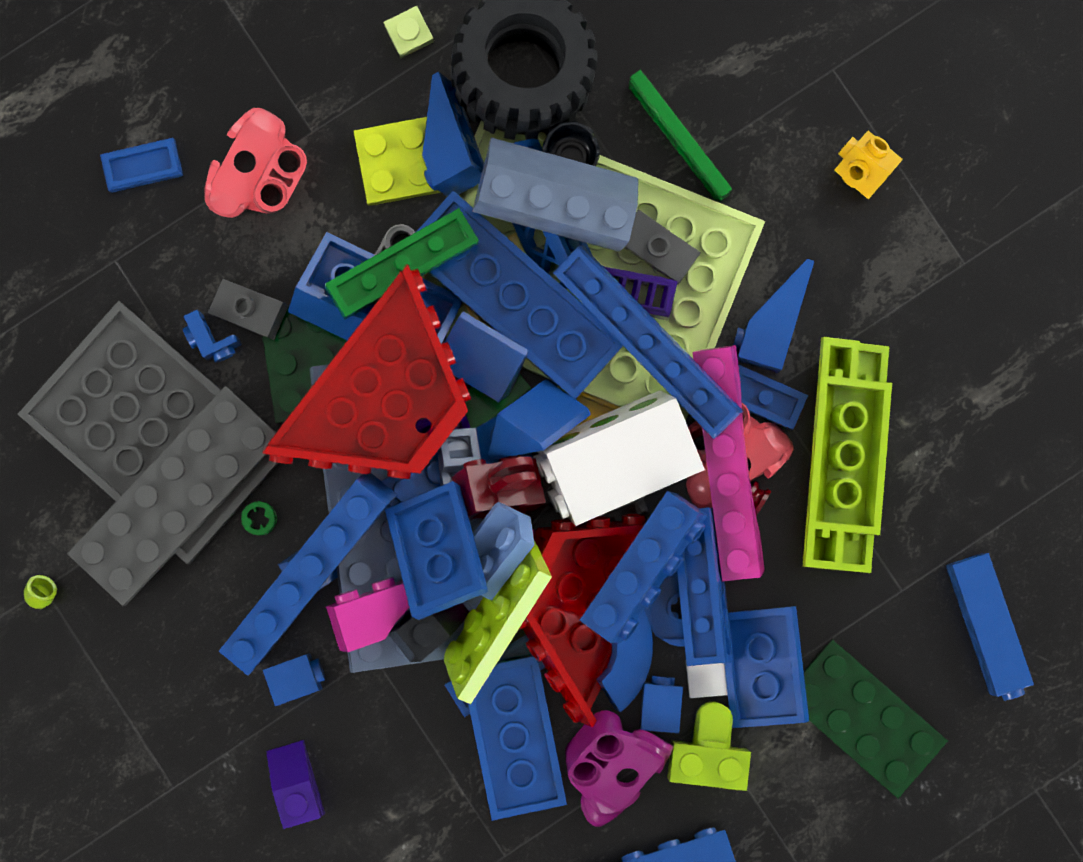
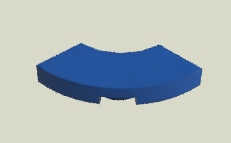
[596,610,653,712]

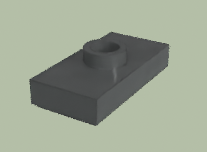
[624,209,701,285]
[208,279,289,340]

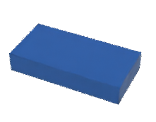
[100,138,183,193]

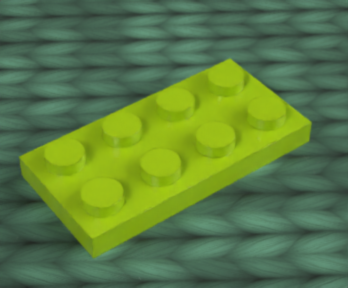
[444,541,552,704]

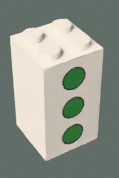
[533,390,705,526]

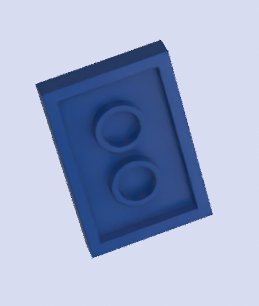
[385,481,488,620]
[724,606,809,728]

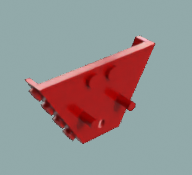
[262,264,471,479]
[518,514,649,728]

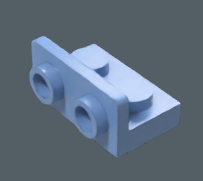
[473,502,535,600]

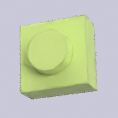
[383,6,434,58]

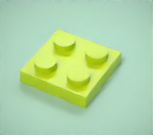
[354,117,440,206]

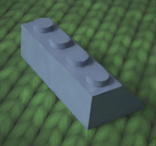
[472,137,638,252]

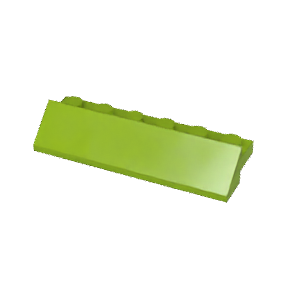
[802,337,892,573]

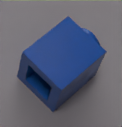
[263,653,326,706]
[639,676,683,733]

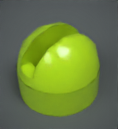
[24,575,57,609]

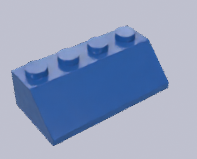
[288,232,463,344]

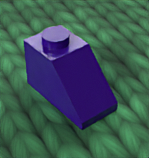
[266,740,325,829]

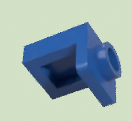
[182,310,242,363]

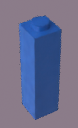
[945,553,1034,701]

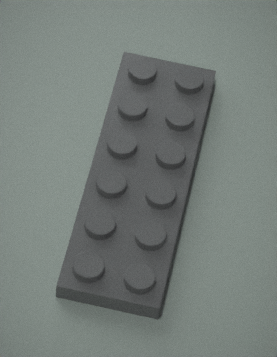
[67,386,276,606]

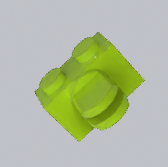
[667,701,751,791]

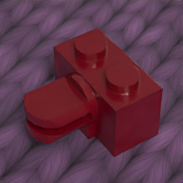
[451,455,546,521]

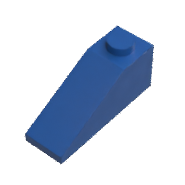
[422,72,484,197]
[732,259,814,373]

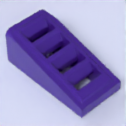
[603,266,678,321]

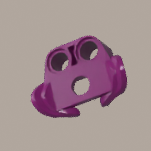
[565,711,674,827]

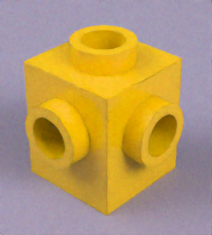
[834,130,903,199]

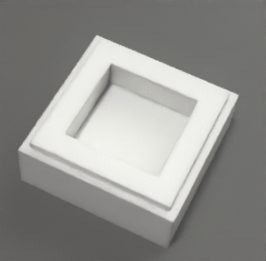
[686,663,728,698]

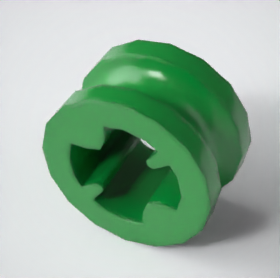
[241,501,277,536]

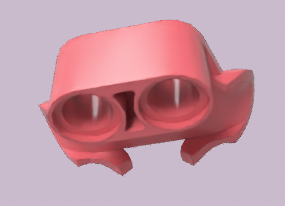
[204,108,307,218]
[686,403,794,508]

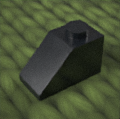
[388,603,469,662]

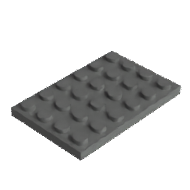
[18,301,279,564]

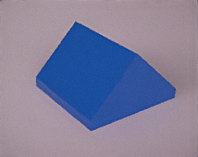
[445,311,529,402]
[488,379,591,460]

